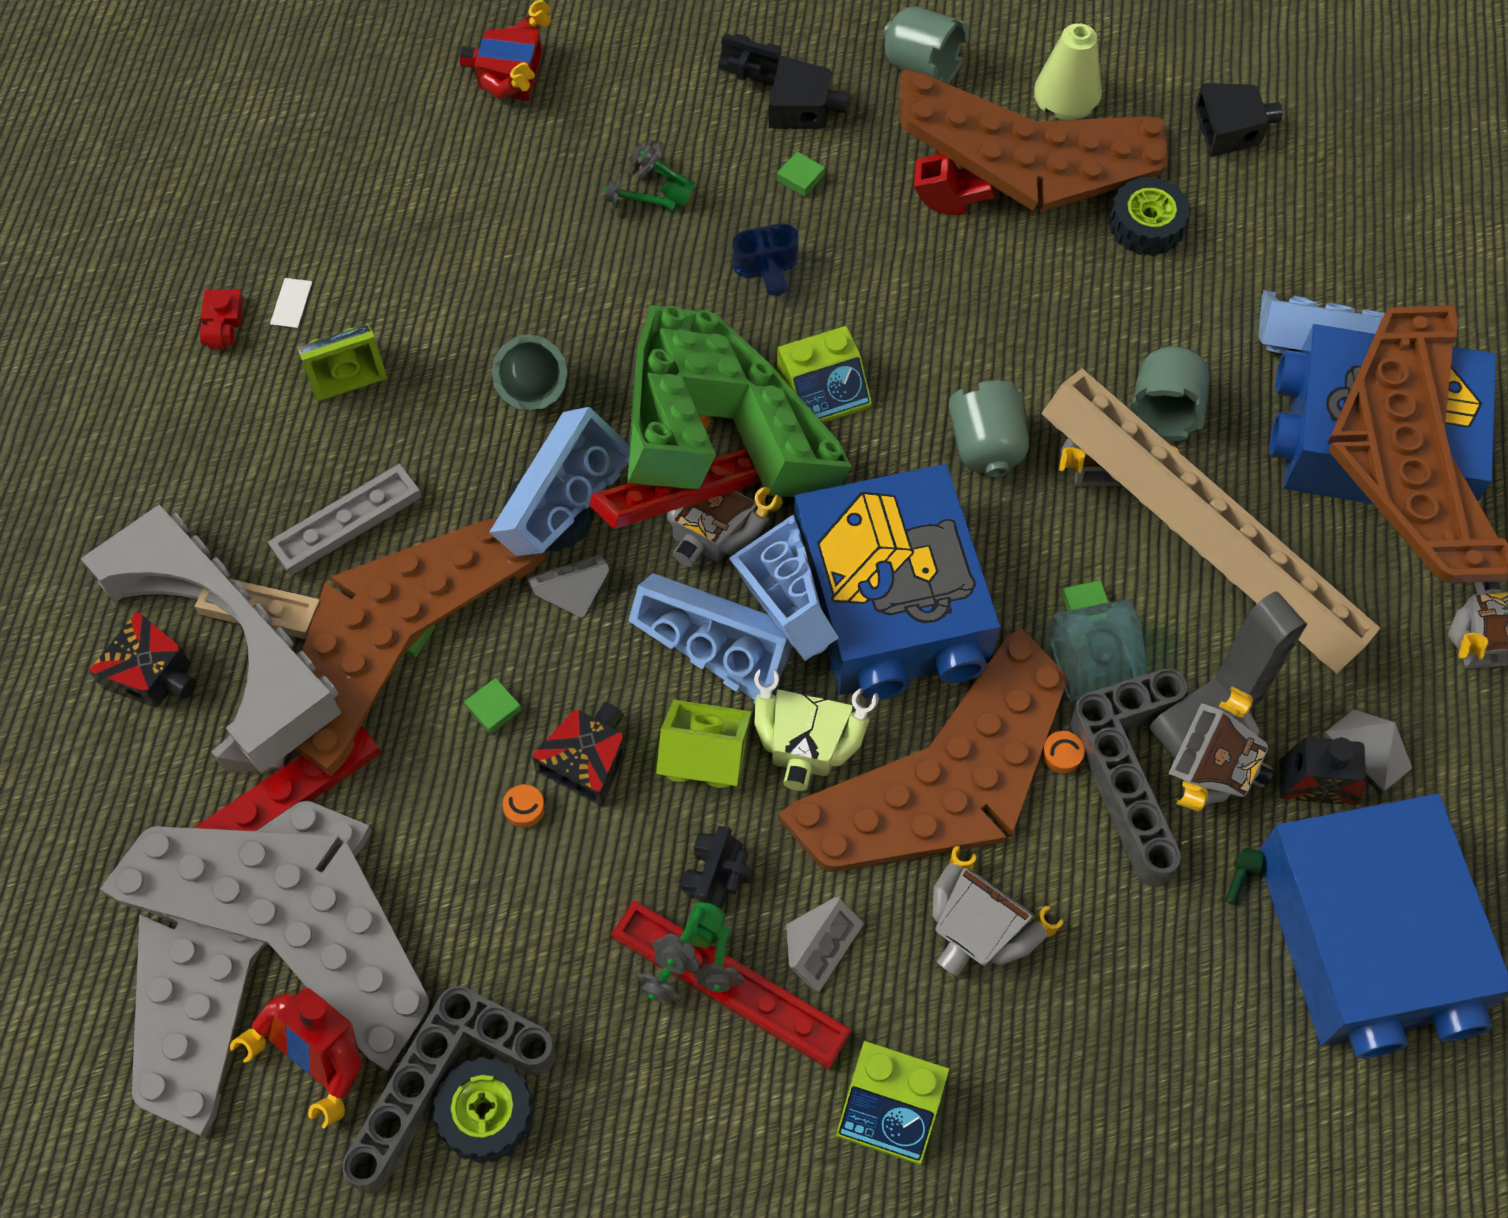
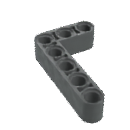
[1149,591,1307,759]
[1070,669,1187,887]
[342,986,556,1194]

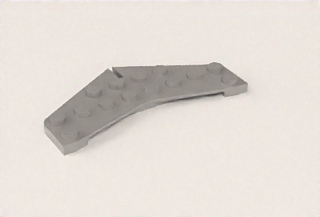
[132,801,372,1138]
[100,826,430,1073]

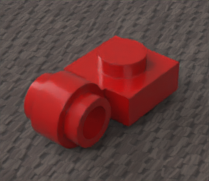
[200,289,244,350]

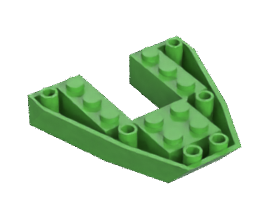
[628,305,852,497]

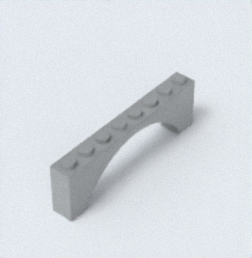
[81,505,342,774]

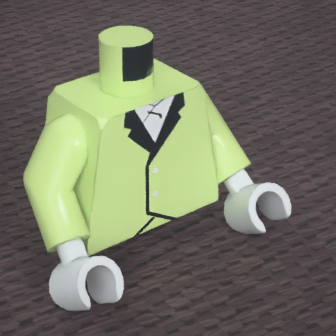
[754,668,879,791]

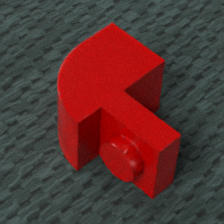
[914,153,995,215]

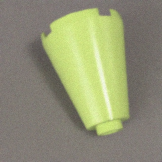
[1034,24,1102,120]

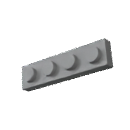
[268,464,421,576]

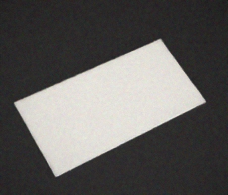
[270,278,312,328]

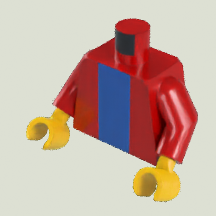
[460,0,551,101]
[230,987,362,1129]

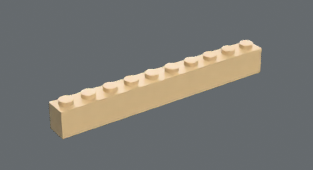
[1041,368,1380,674]

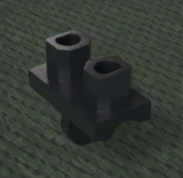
[718,33,782,84]
[680,826,755,910]

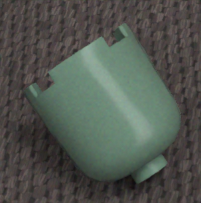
[883,6,969,84]
[491,334,567,410]
[1130,346,1210,442]
[948,380,1029,477]

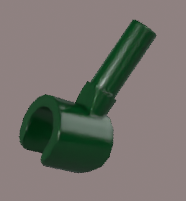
[1225,848,1263,905]

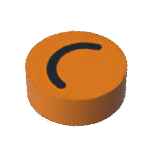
[1042,731,1085,774]
[503,784,545,828]

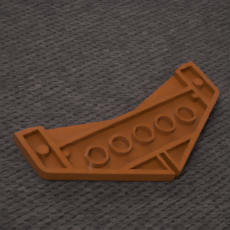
[899,70,1168,212]
[1327,305,1508,583]
[294,519,546,776]
[778,627,1066,872]

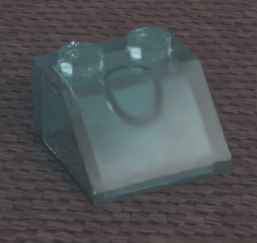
[1048,598,1147,704]

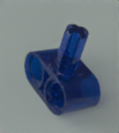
[732,224,799,297]

